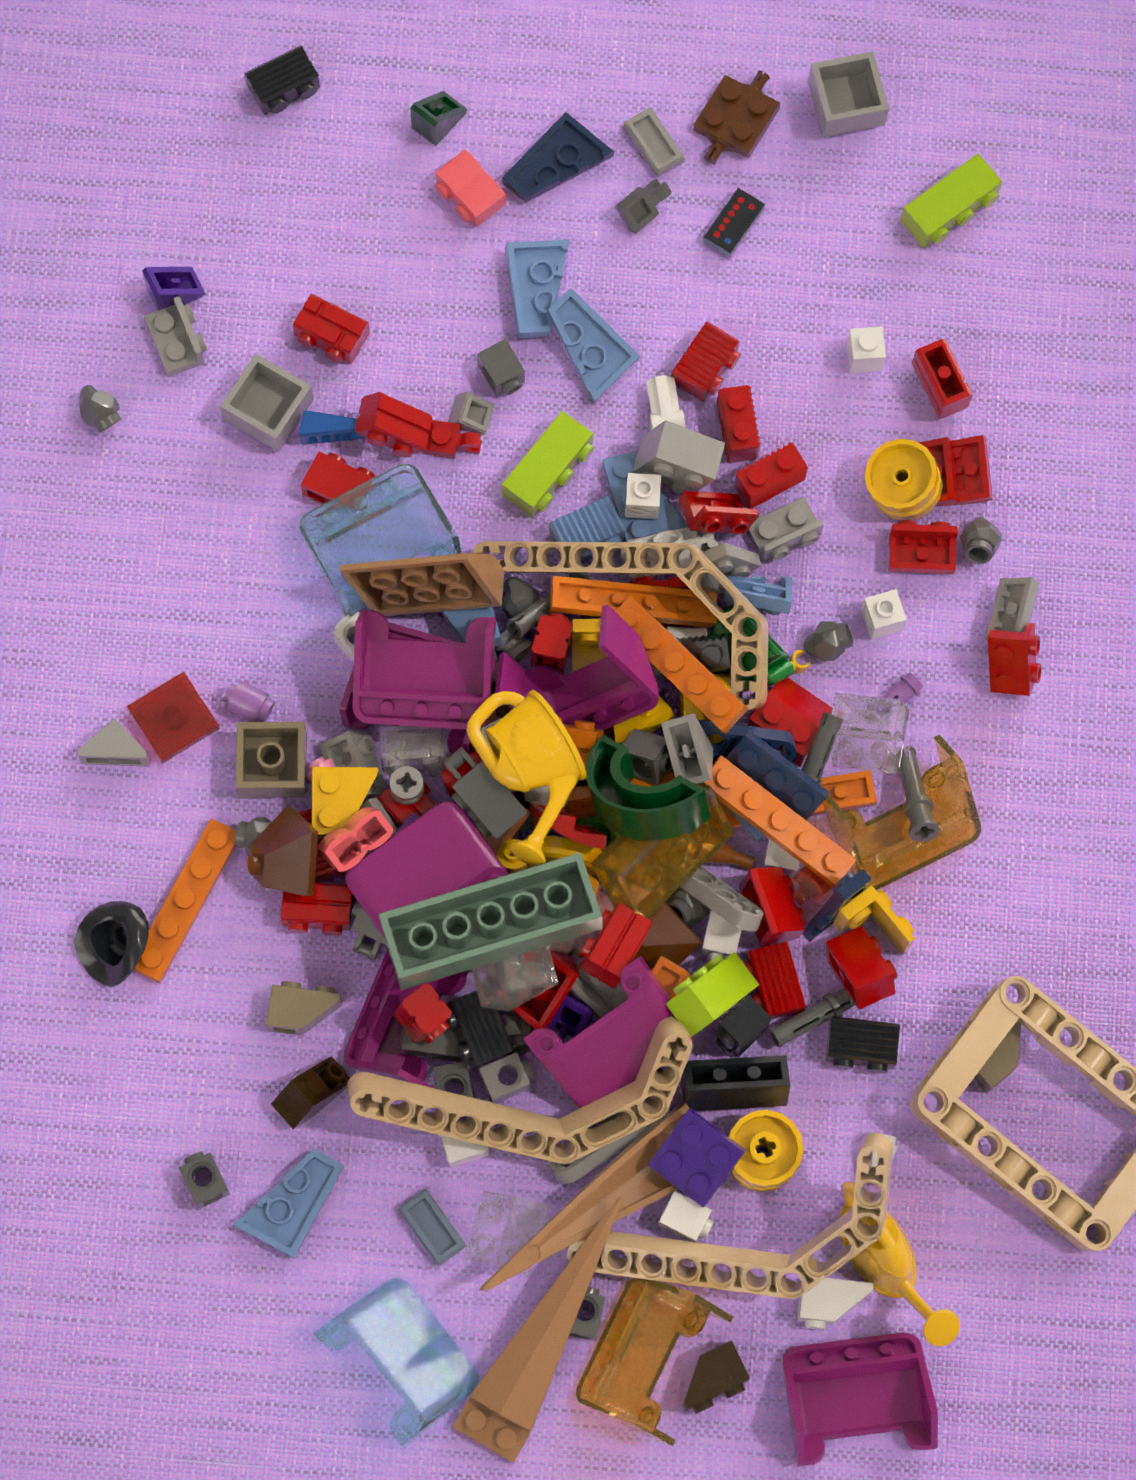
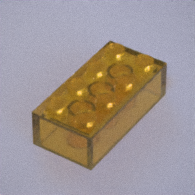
[590,783,735,918]

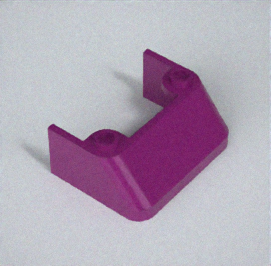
[495,604,659,730]
[343,949,491,1089]

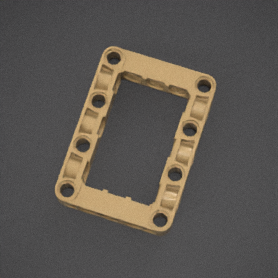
[909,976,1136,1252]

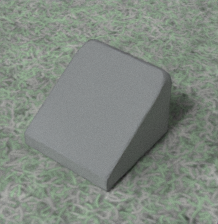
[448,391,495,435]

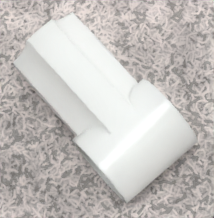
[646,375,686,431]

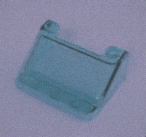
[300,464,462,617]
[314,1278,479,1449]

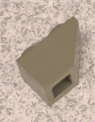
[266,981,342,1035]
[974,1021,1021,1093]

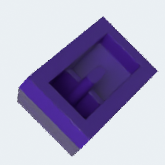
[142,267,205,311]
[547,996,593,1044]

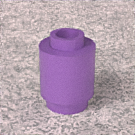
[223,680,275,722]

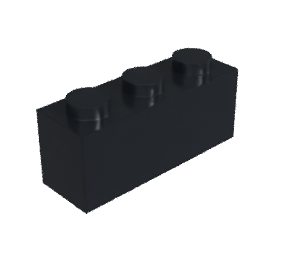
[681,1055,791,1111]

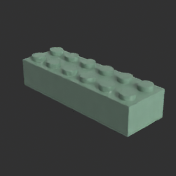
[379,853,602,991]

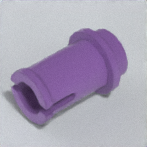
[880,673,923,714]

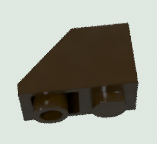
[271,1056,350,1130]
[682,1340,750,1414]

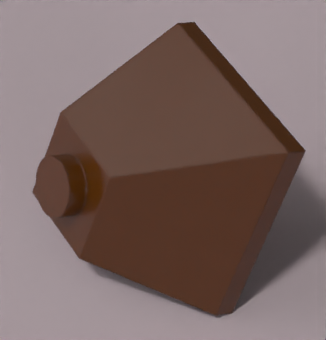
[247,807,318,896]
[632,892,703,970]

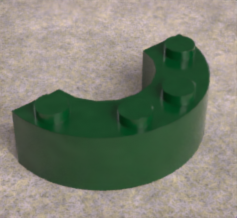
[585,735,711,841]

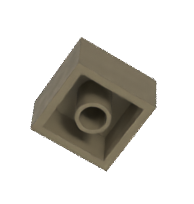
[236,722,307,798]

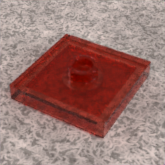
[127,672,220,764]

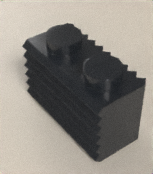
[244,45,320,115]
[665,632,732,677]
[446,986,514,1069]
[715,996,772,1057]
[825,1016,900,1074]

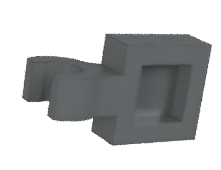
[615,179,672,234]

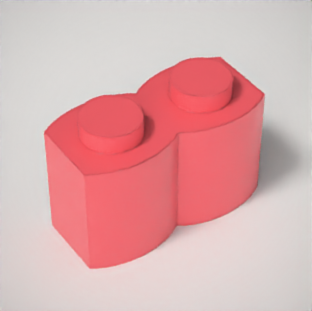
[435,149,507,227]
[317,807,394,872]

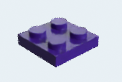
[648,1108,746,1208]

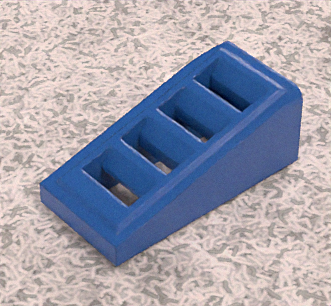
[299,410,367,444]

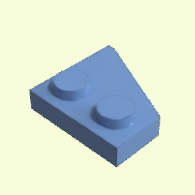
[723,576,792,615]

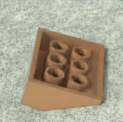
[339,553,505,616]

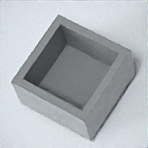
[808,51,889,138]
[220,353,314,452]
[632,420,725,495]

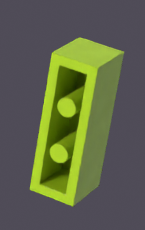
[900,153,1003,248]
[502,411,594,518]
[666,952,759,1037]

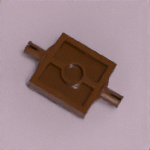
[693,70,780,165]

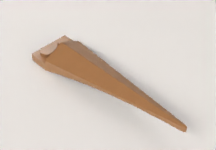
[479,1104,689,1291]
[453,1196,623,1463]

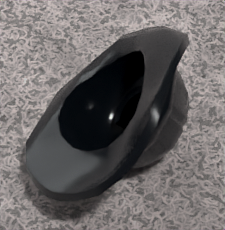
[74,901,149,987]

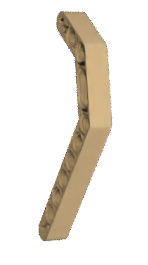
[472,541,769,710]
[347,1017,693,1164]
[567,1133,893,1299]

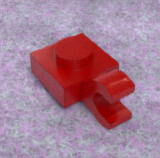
[423,420,482,459]

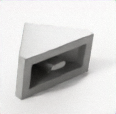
[661,713,713,784]
[78,718,150,767]

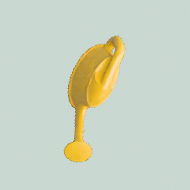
[467,690,587,866]
[840,1181,960,1346]

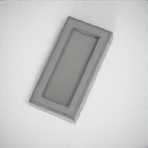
[623,107,685,177]

